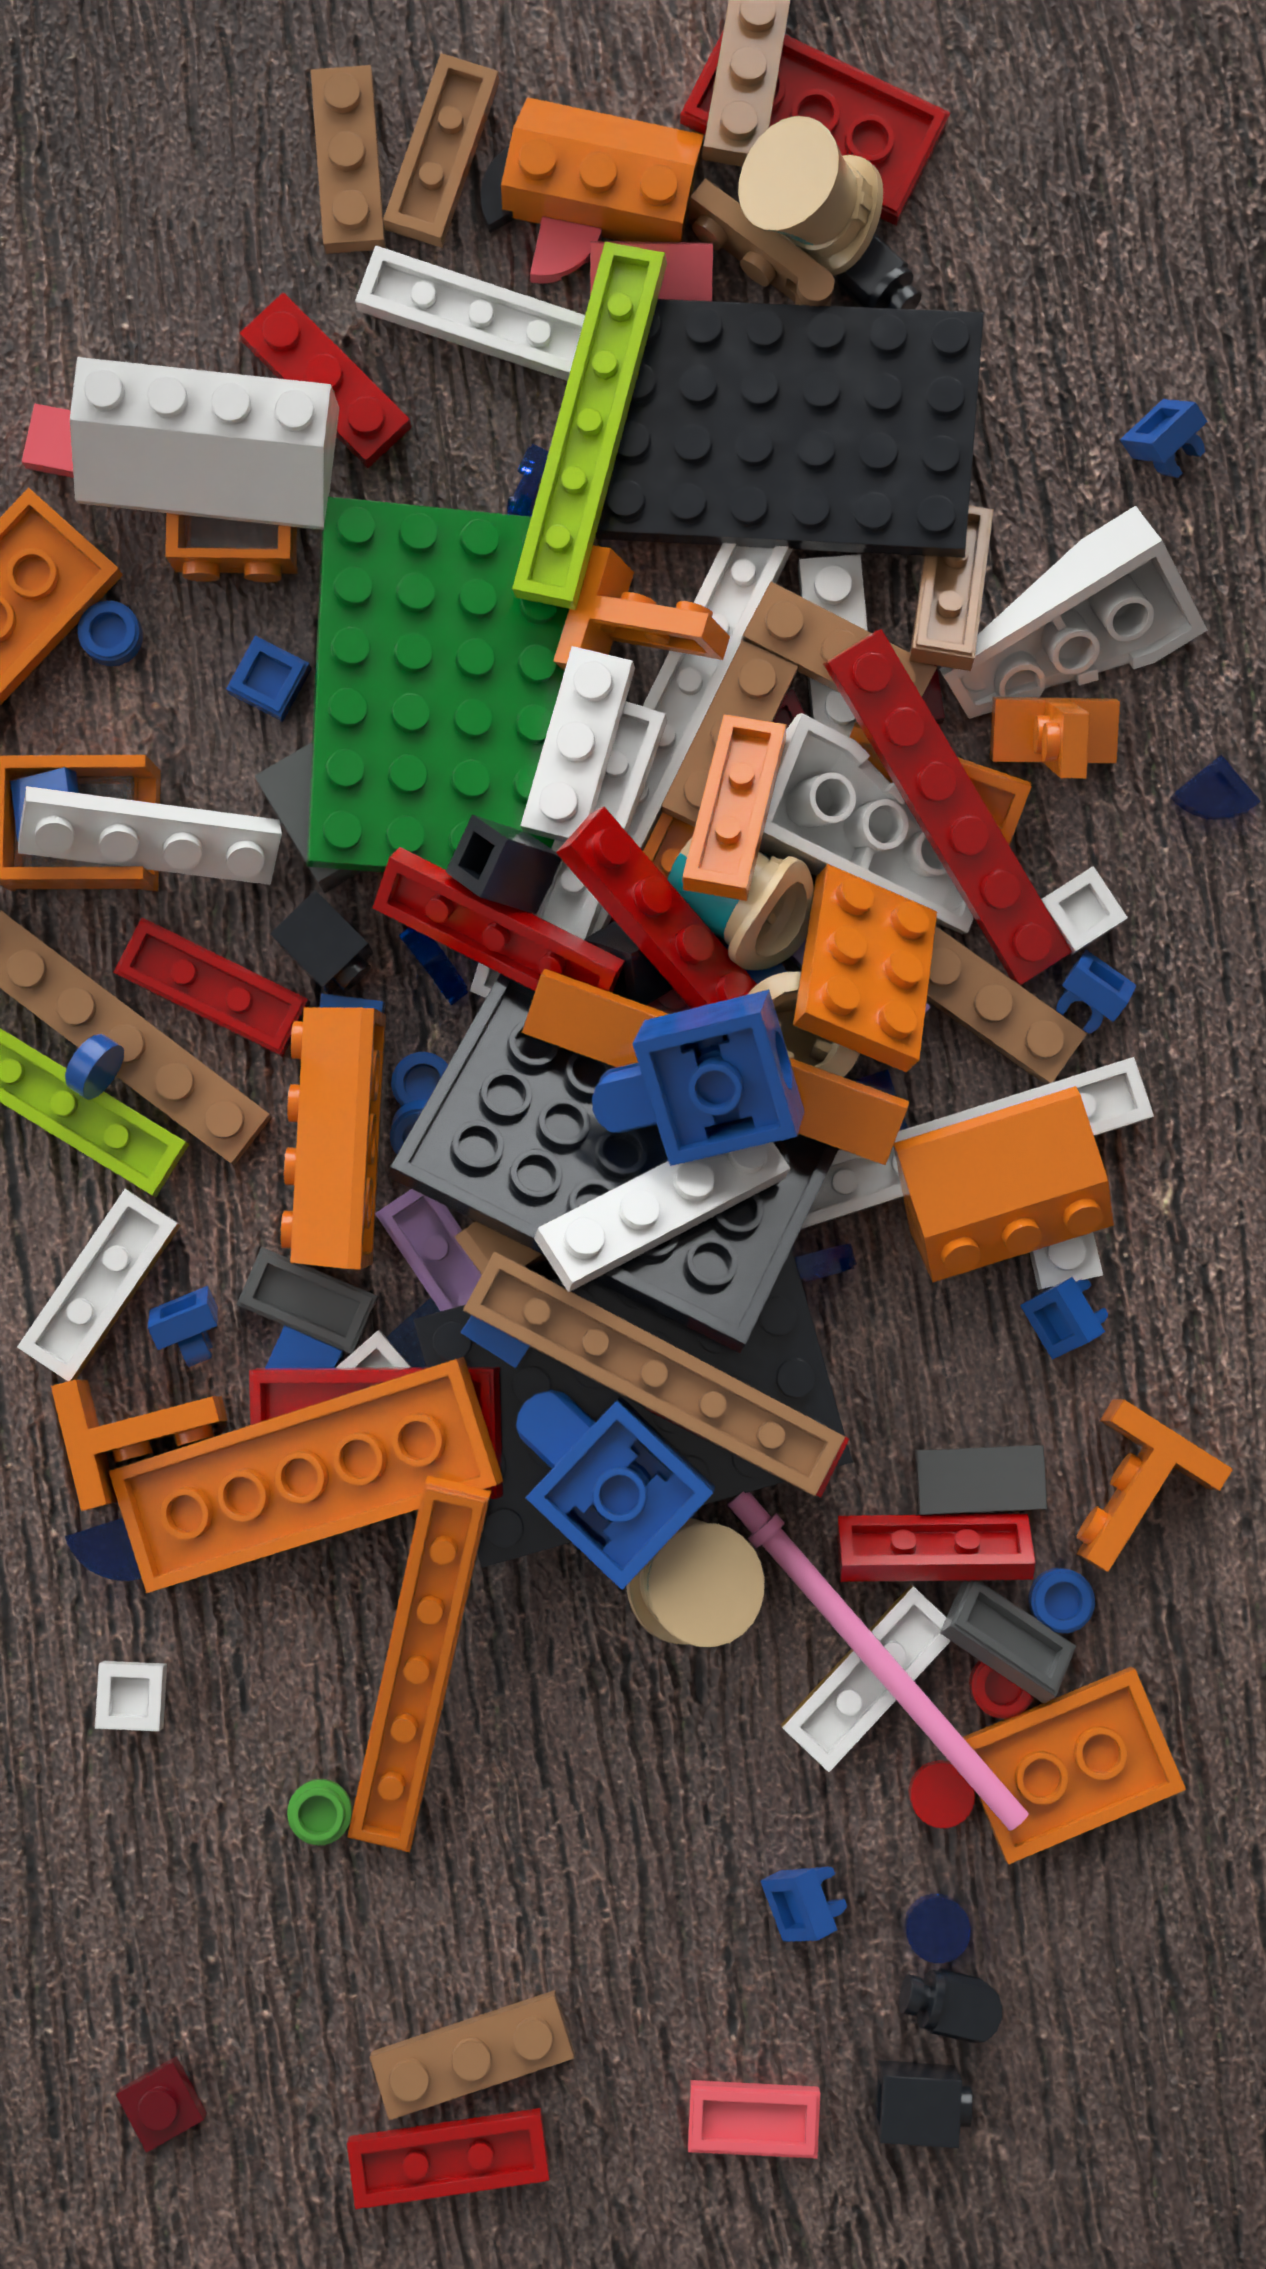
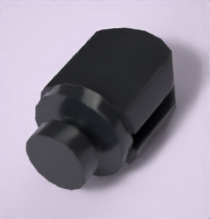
[837,234,922,309]
[899,1968,1002,2043]

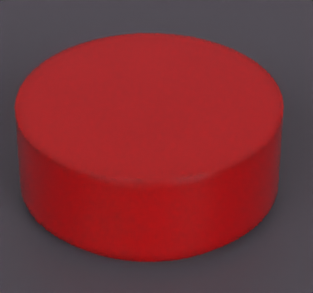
[969,1660,1034,1719]
[908,1760,975,1828]

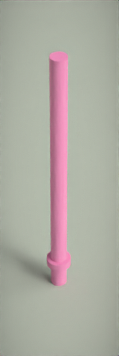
[727,1491,1029,1831]

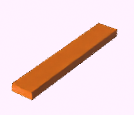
[522,969,909,1166]
[347,1476,491,1852]

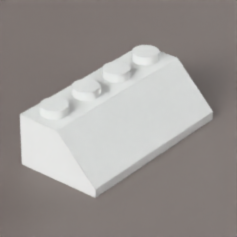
[70,357,339,530]

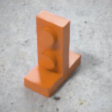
[553,545,730,671]
[990,697,1120,779]
[51,1379,228,1511]
[1076,1399,1233,1572]

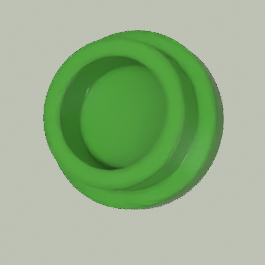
[287,1779,352,1845]

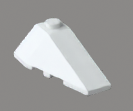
[940,506,1207,719]
[759,713,974,934]

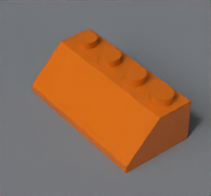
[281,1008,386,1270]

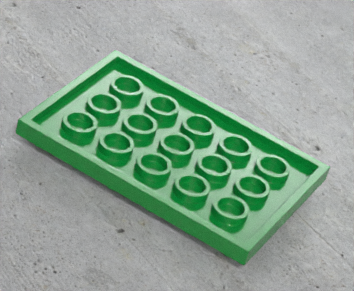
[306,496,569,873]

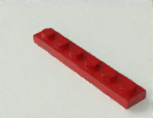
[823,629,1072,985]

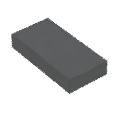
[236,1247,379,1354]
[915,1445,1047,1514]
[940,1580,1076,1704]

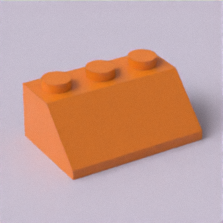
[501,97,704,242]
[893,1086,1114,1282]

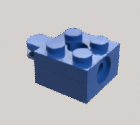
[592,990,805,1166]
[516,1390,715,1590]

